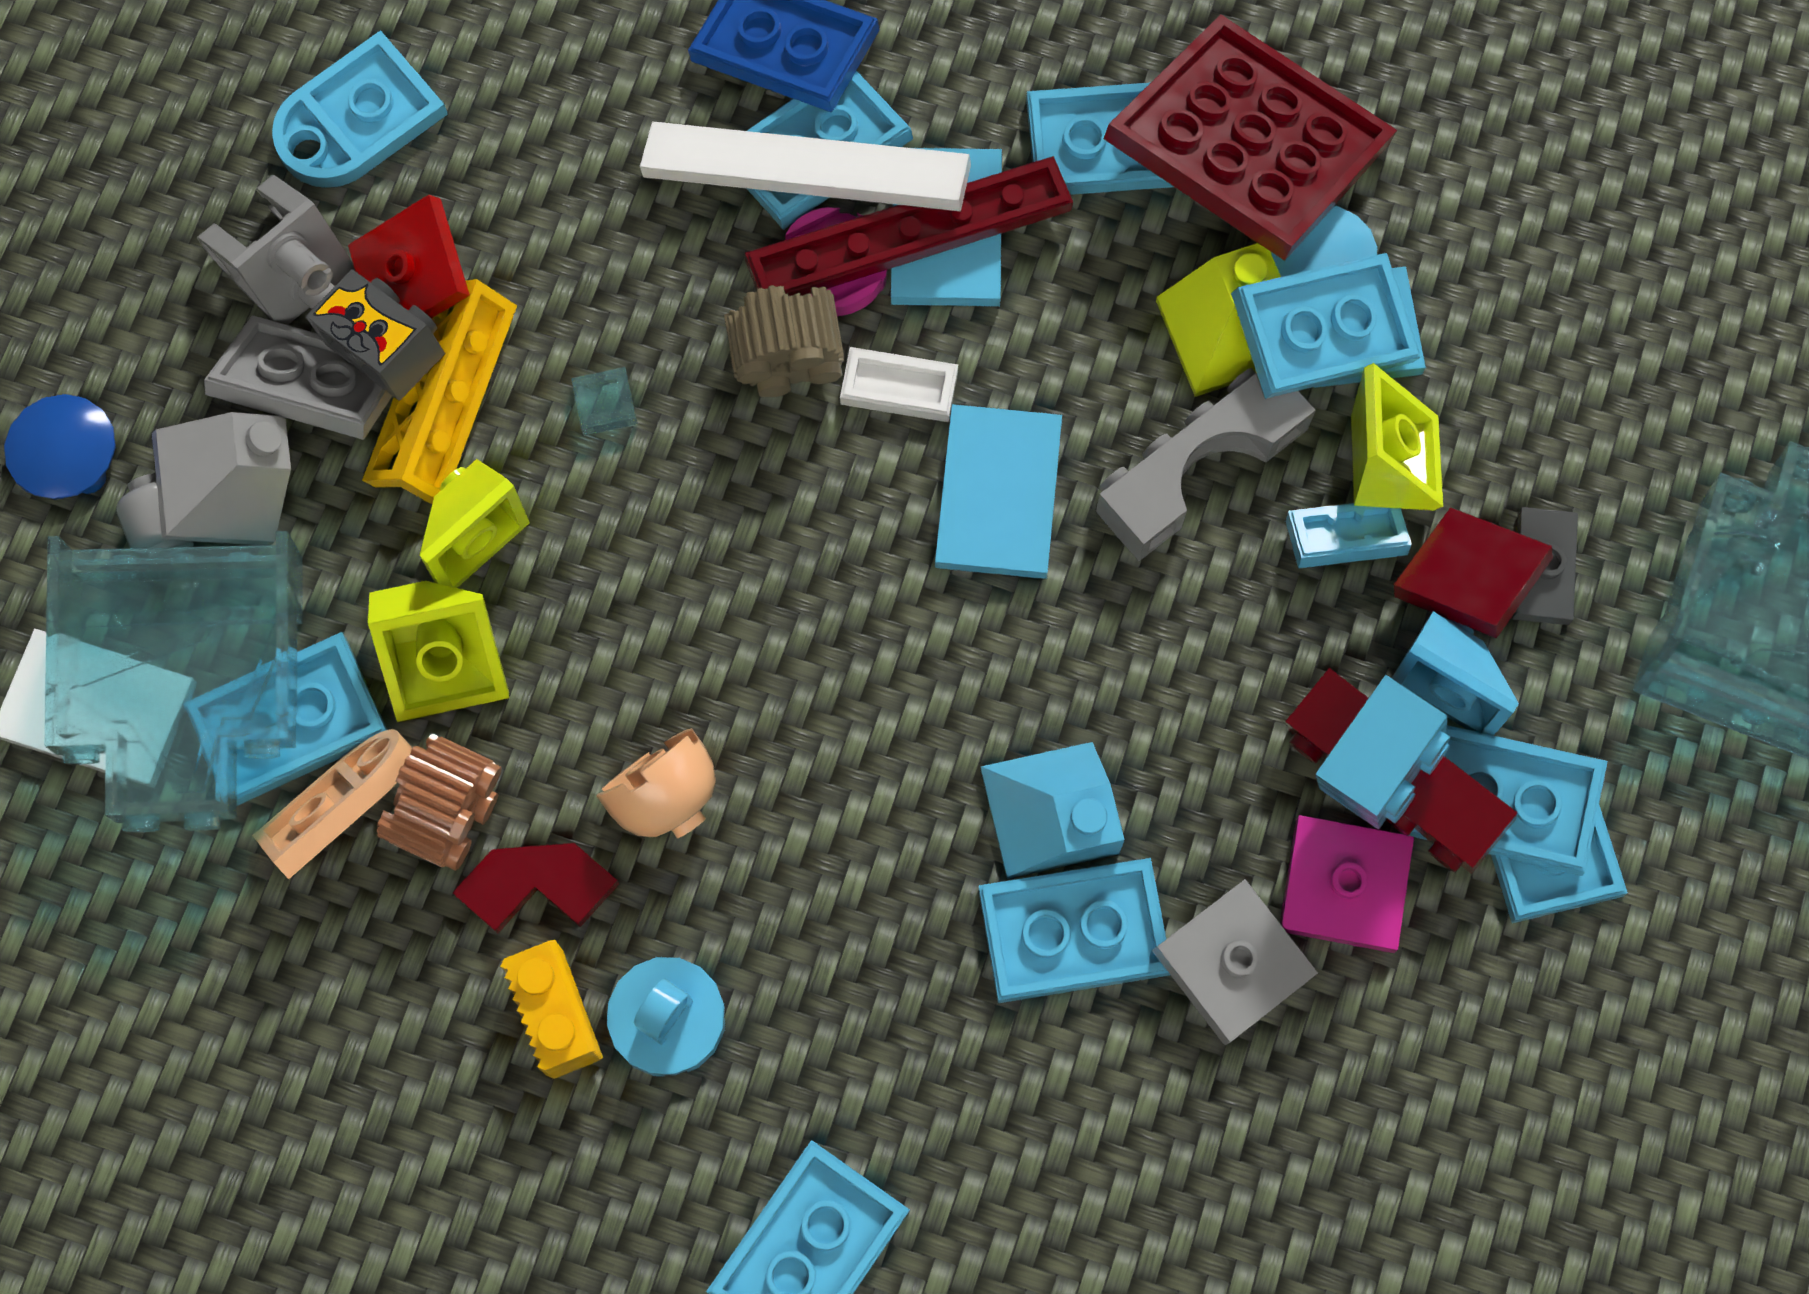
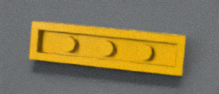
[362,279,517,504]

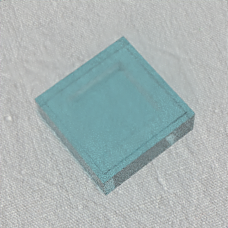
[571,367,638,436]

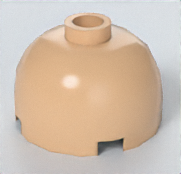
[597,728,716,838]

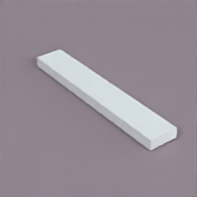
[640,122,971,211]

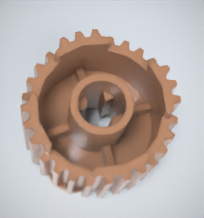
[376,734,502,871]

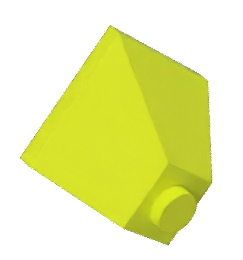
[1156,243,1281,397]
[419,459,530,588]
[368,581,509,722]

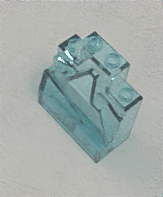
[1633,441,1809,759]
[44,531,303,833]

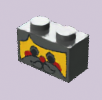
[305,269,446,401]

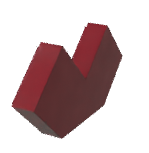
[452,843,619,934]

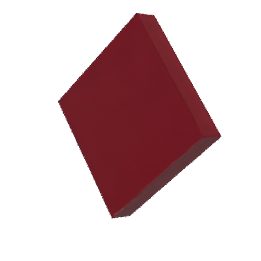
[1394,507,1553,638]

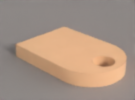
[252,729,412,879]

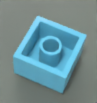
[1315,675,1450,830]

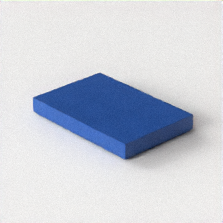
[688,0,880,113]

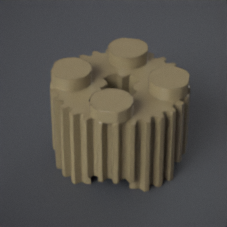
[724,285,844,397]

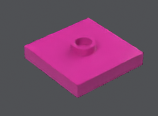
[1280,815,1414,953]

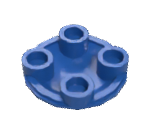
[4,394,116,500]

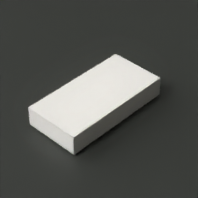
[840,347,958,422]

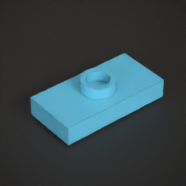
[1285,503,1412,569]

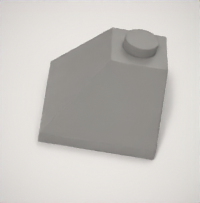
[152,412,291,546]

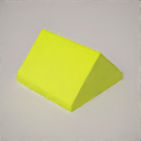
[1351,363,1443,511]

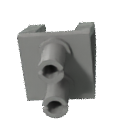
[197,175,355,325]

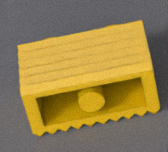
[500,940,603,1079]

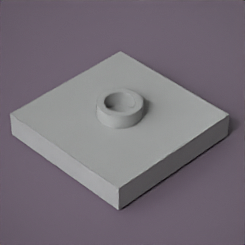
[1152,879,1318,1045]

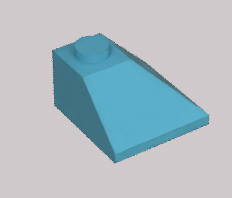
[1392,611,1519,736]
[981,742,1125,879]

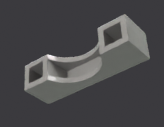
[1096,368,1316,561]

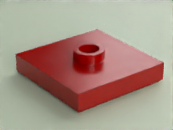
[348,194,470,319]

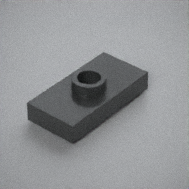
[1512,507,1578,625]

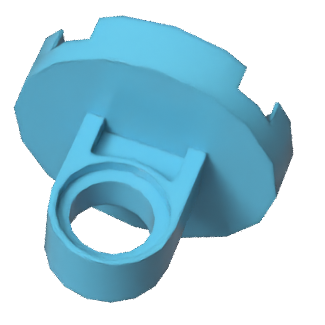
[607,957,725,1076]

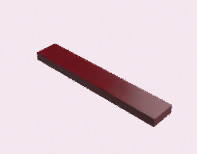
[745,156,1073,296]

